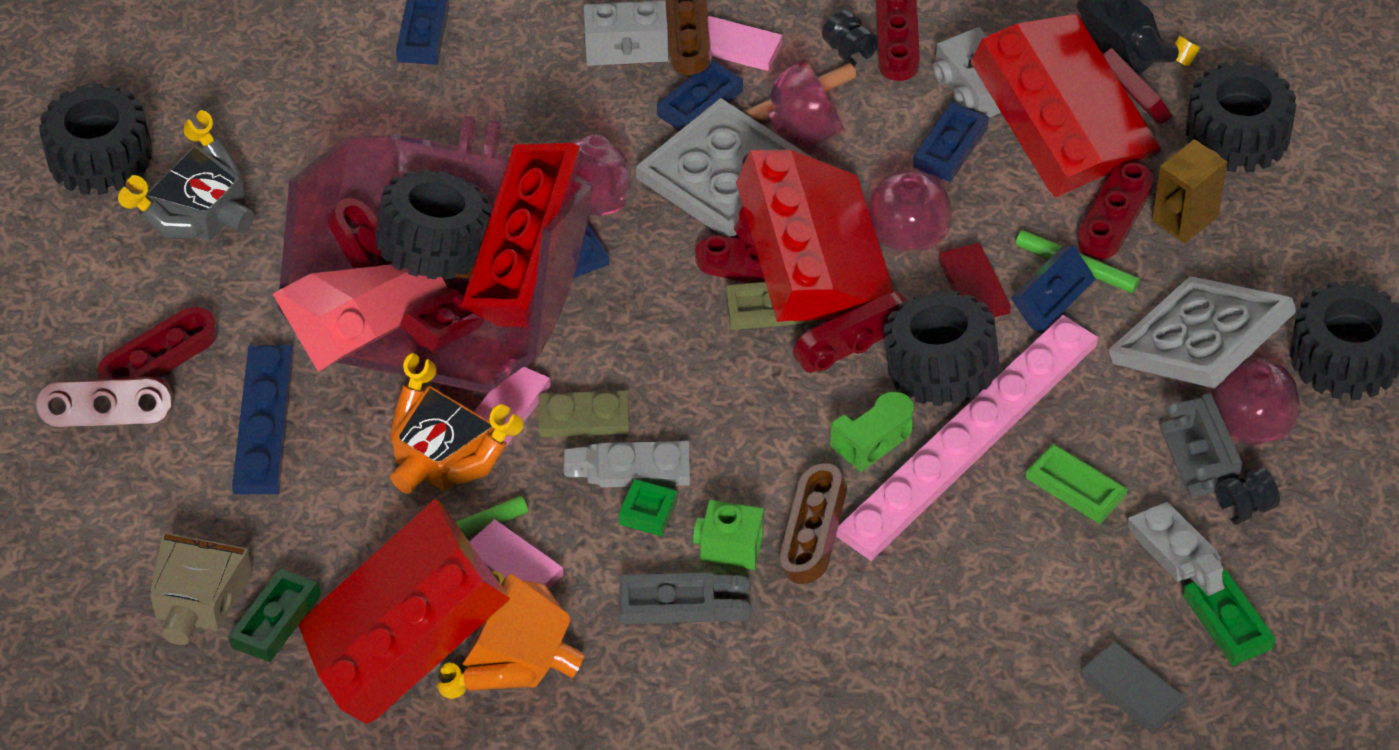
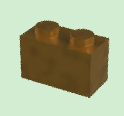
[1152,139,1227,244]

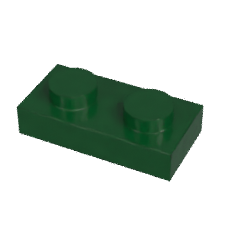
[227,568,322,662]

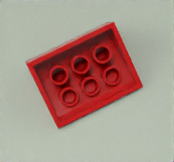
[971,14,1161,198]
[736,150,894,322]
[298,498,510,724]

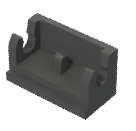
[1160,393,1242,498]

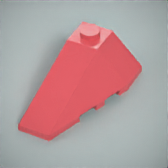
[273,264,450,372]

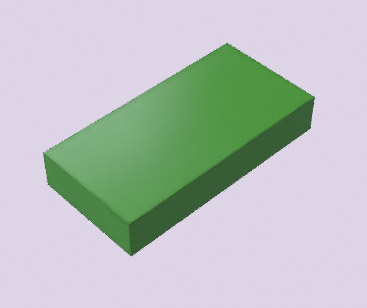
[1026,444,1128,524]

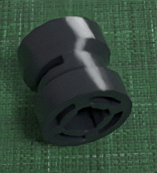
[822,9,878,66]
[1216,465,1280,525]

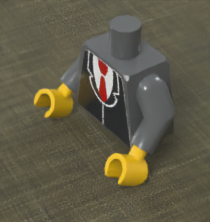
[118,110,254,242]

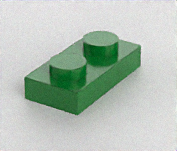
[1183,569,1275,666]

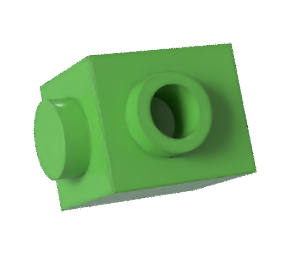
[693,500,764,570]

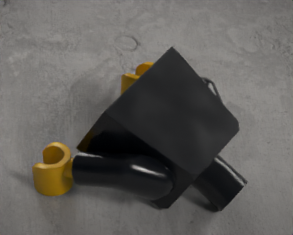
[1077,0,1201,75]

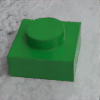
[618,479,678,537]

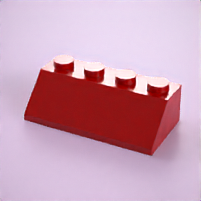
[461,143,580,327]

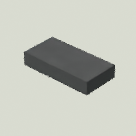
[1081,642,1186,734]

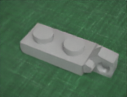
[564,441,690,487]
[1128,502,1225,596]

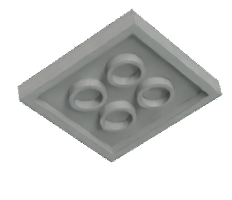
[636,98,812,238]
[1109,276,1296,388]

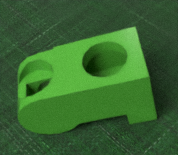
[830,392,914,472]

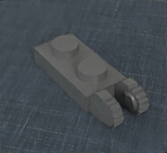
[619,572,752,624]

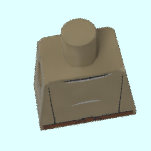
[150,533,253,645]

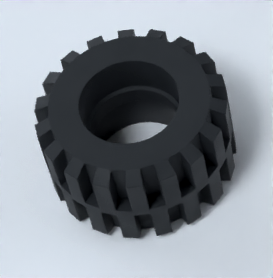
[1185,61,1297,172]
[39,84,152,195]
[375,170,491,279]
[1290,281,1399,400]
[884,291,1000,406]

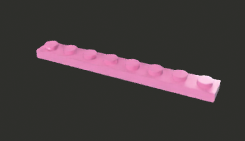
[836,315,1098,561]

